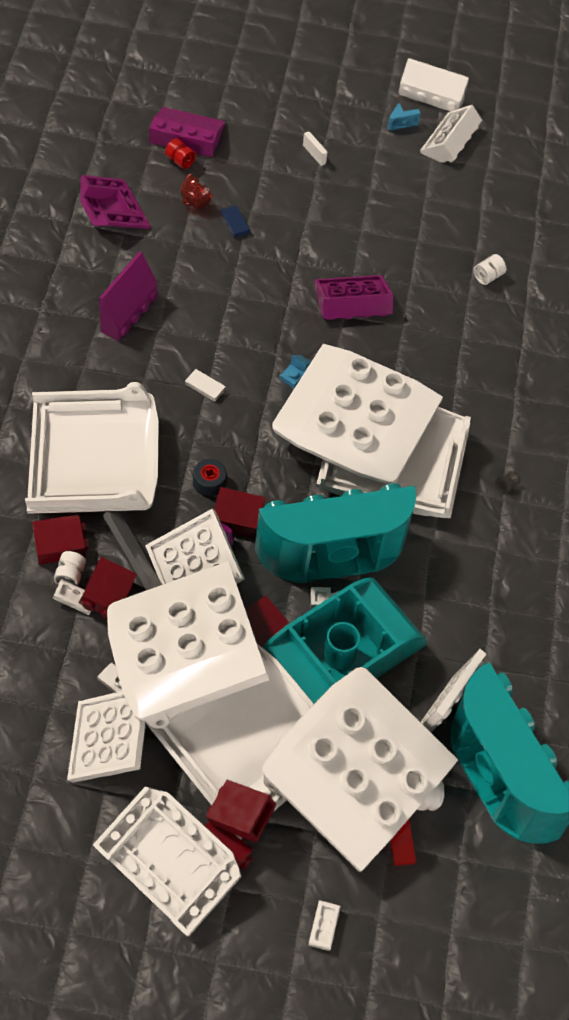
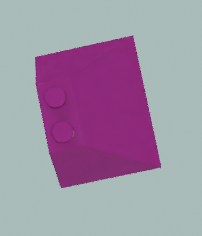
[80,175,151,229]

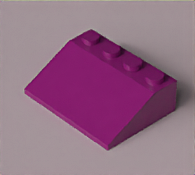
[149,107,226,158]
[99,251,159,341]
[314,275,393,320]

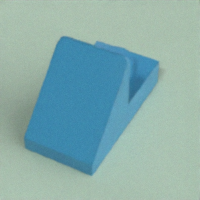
[387,103,421,131]
[280,355,311,389]

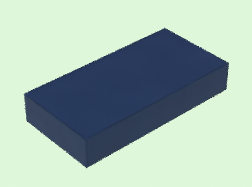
[221,206,250,238]

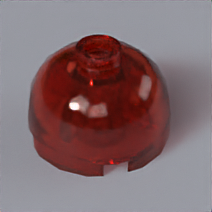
[179,174,213,208]

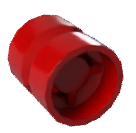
[165,138,196,169]

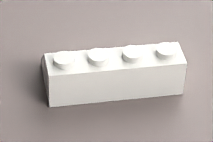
[398,58,469,111]
[420,105,482,163]

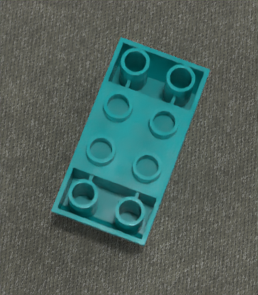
[255,483,416,583]
[262,578,427,704]
[450,662,569,844]

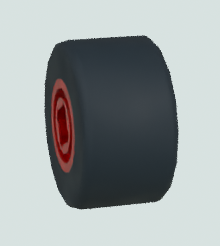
[192,459,227,496]

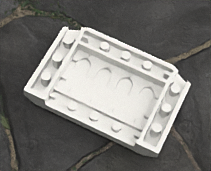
[93,787,242,937]

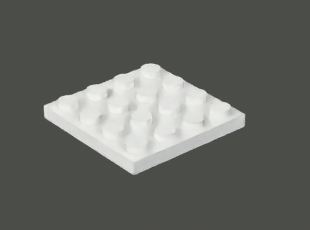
[145,509,245,585]
[420,649,486,732]
[67,691,145,783]

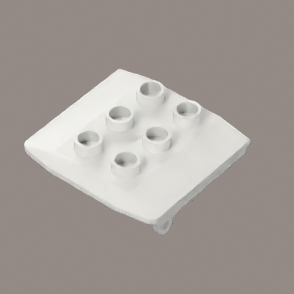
[272,344,443,484]
[25,382,159,514]
[316,407,471,518]
[107,561,269,729]
[145,644,314,839]
[262,667,458,872]

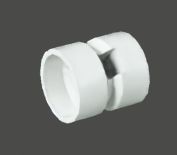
[474,254,507,285]
[54,551,86,587]

